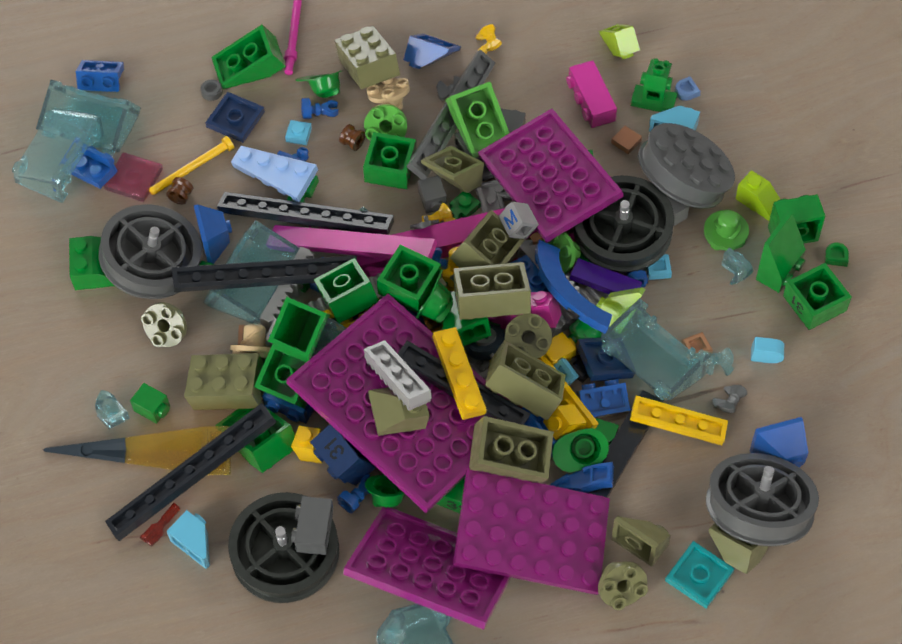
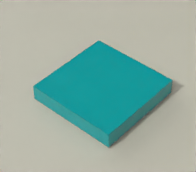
[665,541,735,609]

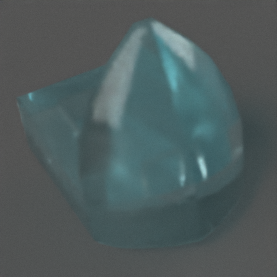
[721,248,753,285]
[95,390,130,430]

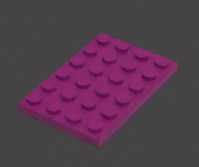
[478,108,624,243]
[453,468,610,595]
[343,507,511,630]

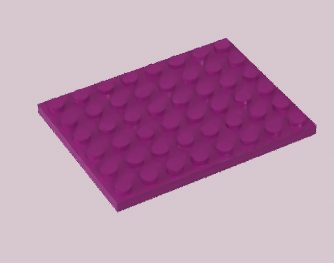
[286,294,506,513]

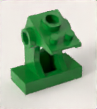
[630,58,677,112]

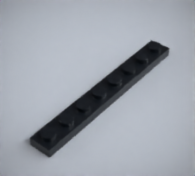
[217,192,394,235]
[172,255,358,292]
[105,403,277,541]

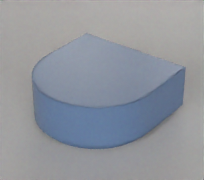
[675,76,701,101]

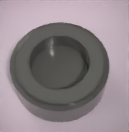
[200,80,223,101]

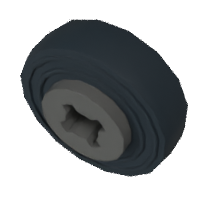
[465,324,505,360]

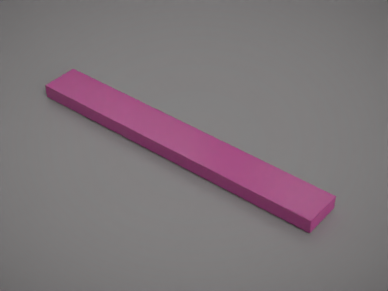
[267,225,437,259]

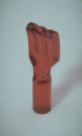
[140,503,181,547]

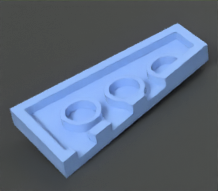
[231,146,318,202]

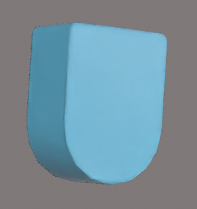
[751,337,784,363]

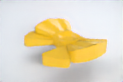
[475,24,502,54]
[422,203,455,223]

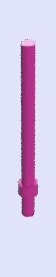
[284,0,302,75]

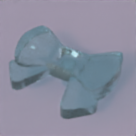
[701,348,734,376]

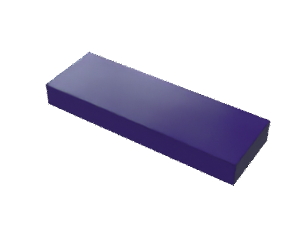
[570,258,642,294]

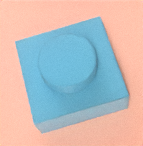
[285,120,312,145]
[647,254,672,280]
[554,358,579,386]

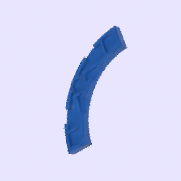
[535,240,612,334]
[550,462,614,493]

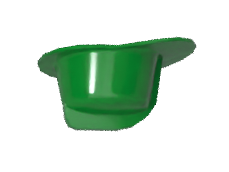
[295,70,343,98]
[416,269,453,322]
[552,428,609,473]
[365,474,405,508]

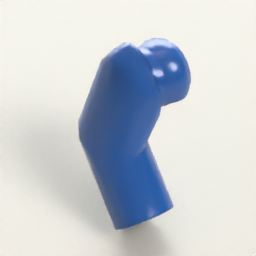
[277,147,309,162]

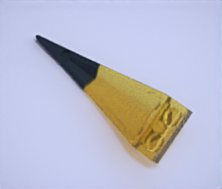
[43,426,231,475]

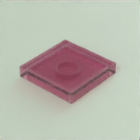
[104,152,163,202]

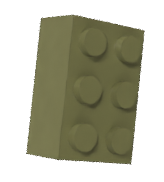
[334,26,400,90]
[450,210,525,268]
[454,262,531,320]
[485,340,566,420]
[184,353,264,410]
[469,416,554,484]

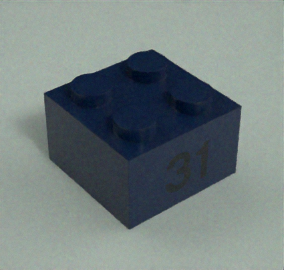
[310,424,376,486]

